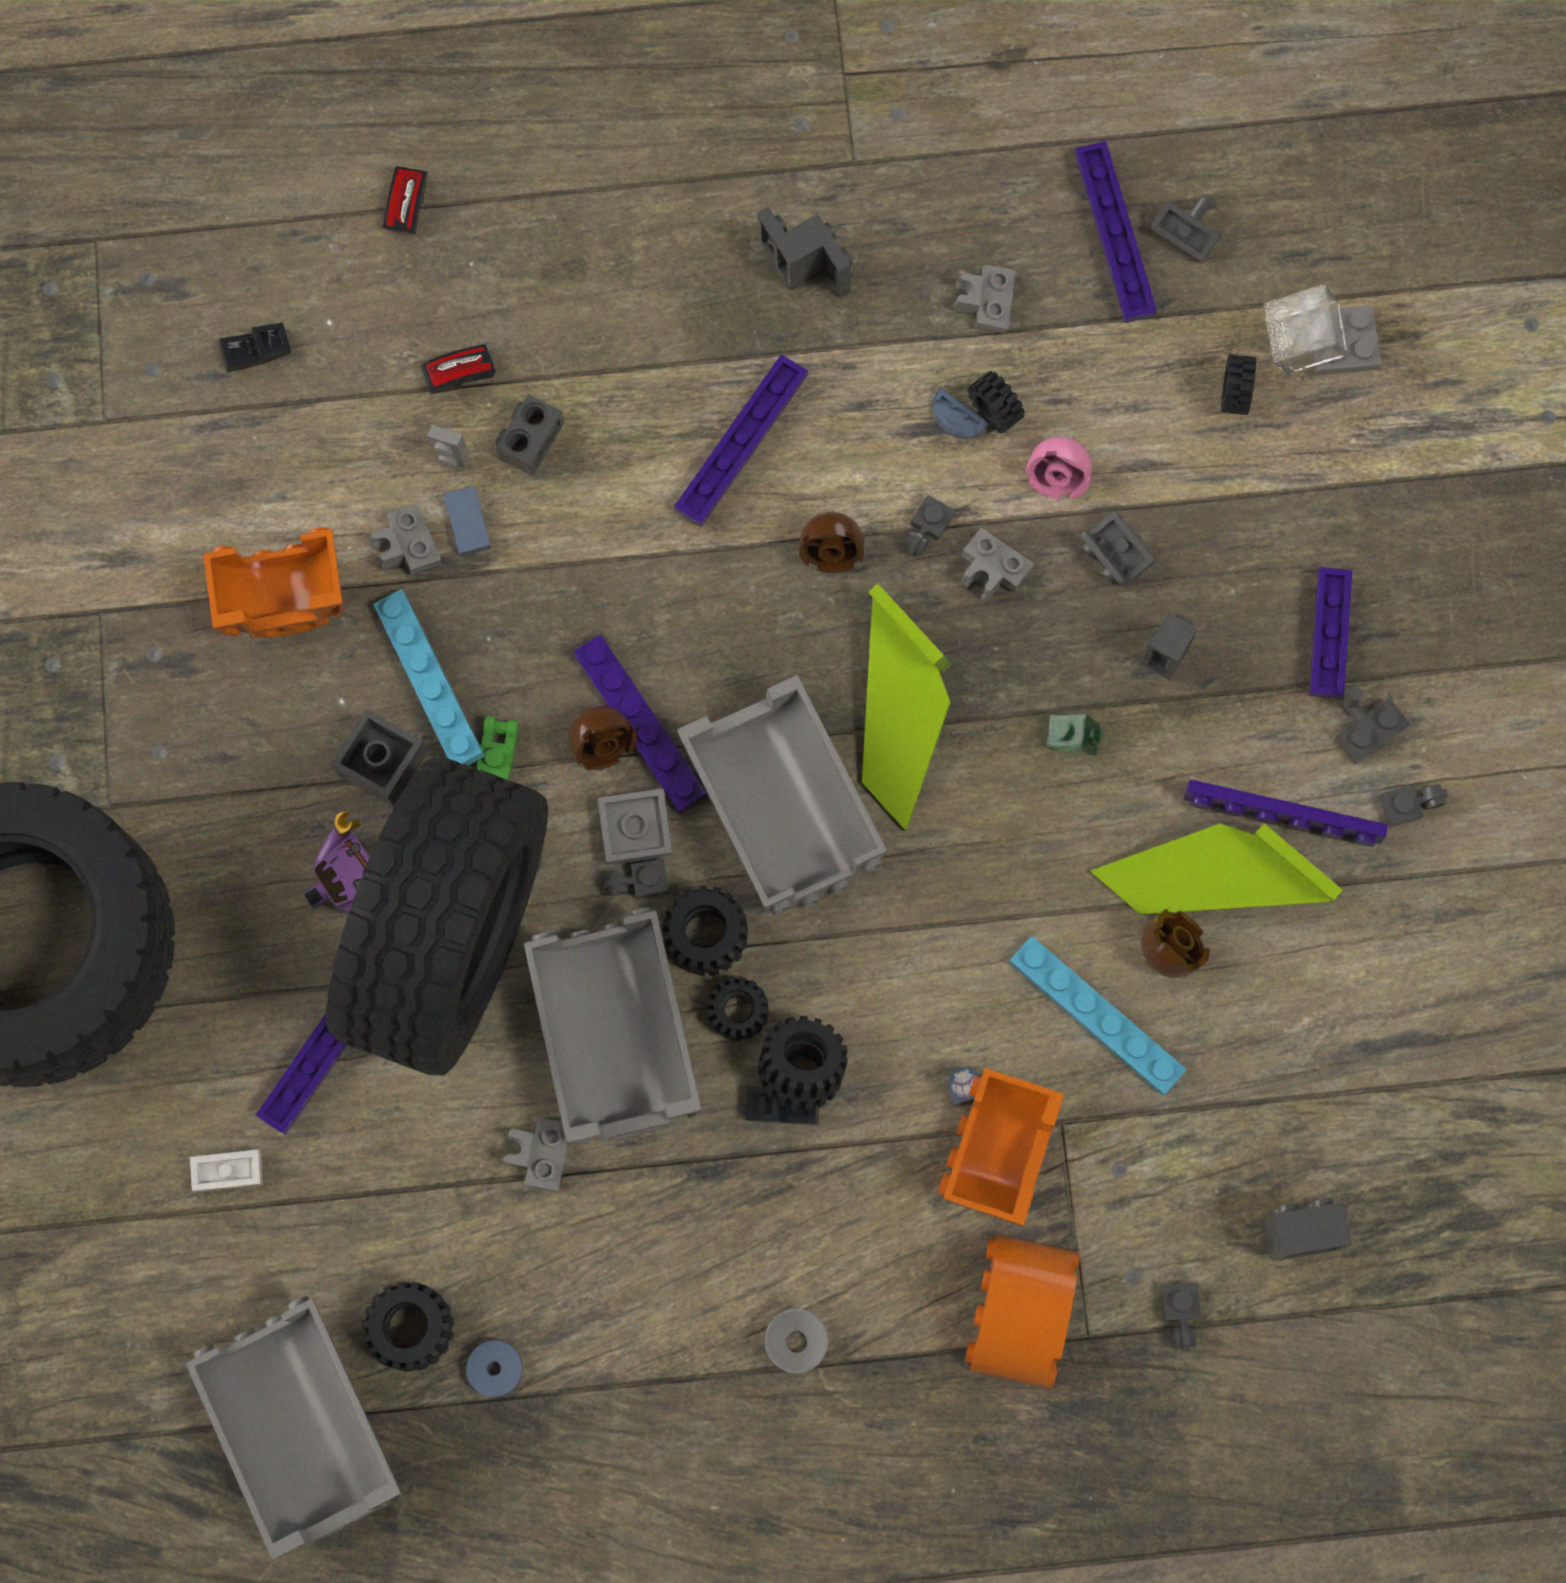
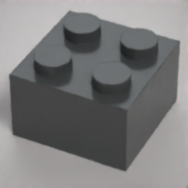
[331,709,428,807]
[1264,1198,1352,1261]

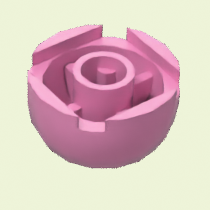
[1026,436,1092,499]

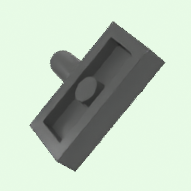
[1150,195,1222,262]
[1335,687,1410,764]

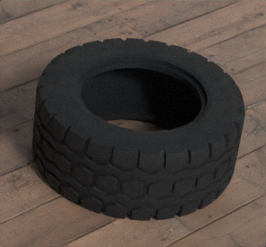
[326,758,548,1076]
[0,782,175,1087]

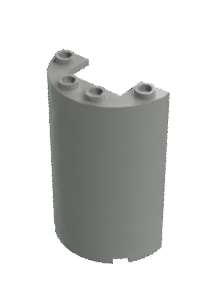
[677,675,887,915]
[524,908,702,1144]
[185,1296,402,1560]

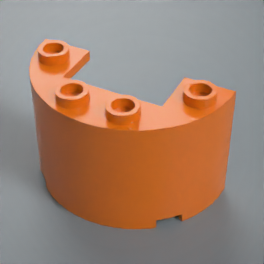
[203,527,344,638]
[938,1068,1064,1226]
[965,1234,1079,1389]

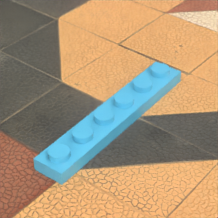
[373,589,485,765]
[1009,936,1187,1097]

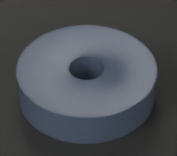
[466,1340,523,1398]

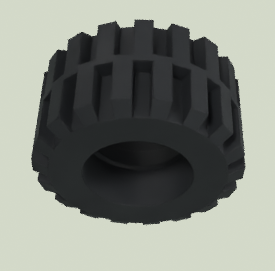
[662,885,748,976]
[758,1016,848,1111]
[362,1281,455,1372]

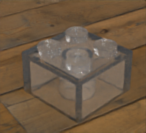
[1263,284,1348,374]

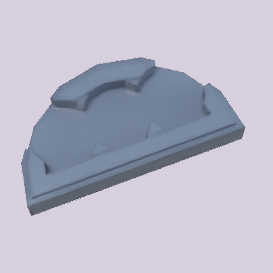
[933,387,991,439]

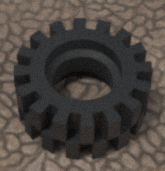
[1221,354,1256,415]
[967,371,1025,433]
[707,976,769,1041]

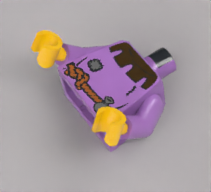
[304,810,370,914]

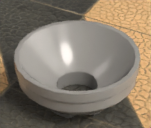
[764,1308,828,1374]

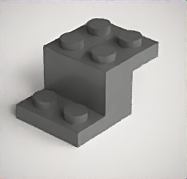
[757,207,853,298]

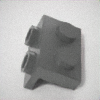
[1080,510,1158,586]

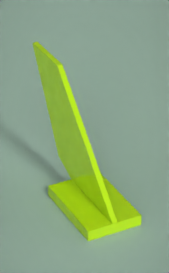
[862,583,952,831]
[1090,823,1343,915]

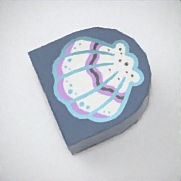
[948,1067,980,1106]

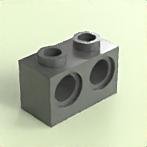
[496,394,565,476]
[1141,612,1198,680]

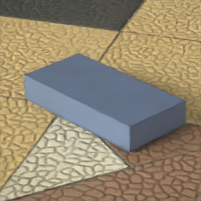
[444,486,492,557]

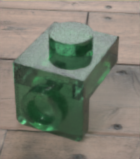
[1046,714,1102,755]

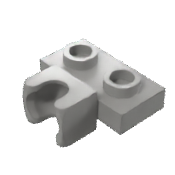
[952,264,1016,334]
[369,503,441,575]
[961,528,1034,602]
[502,1117,568,1192]

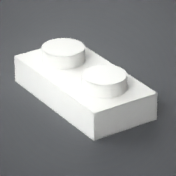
[190,1150,263,1193]

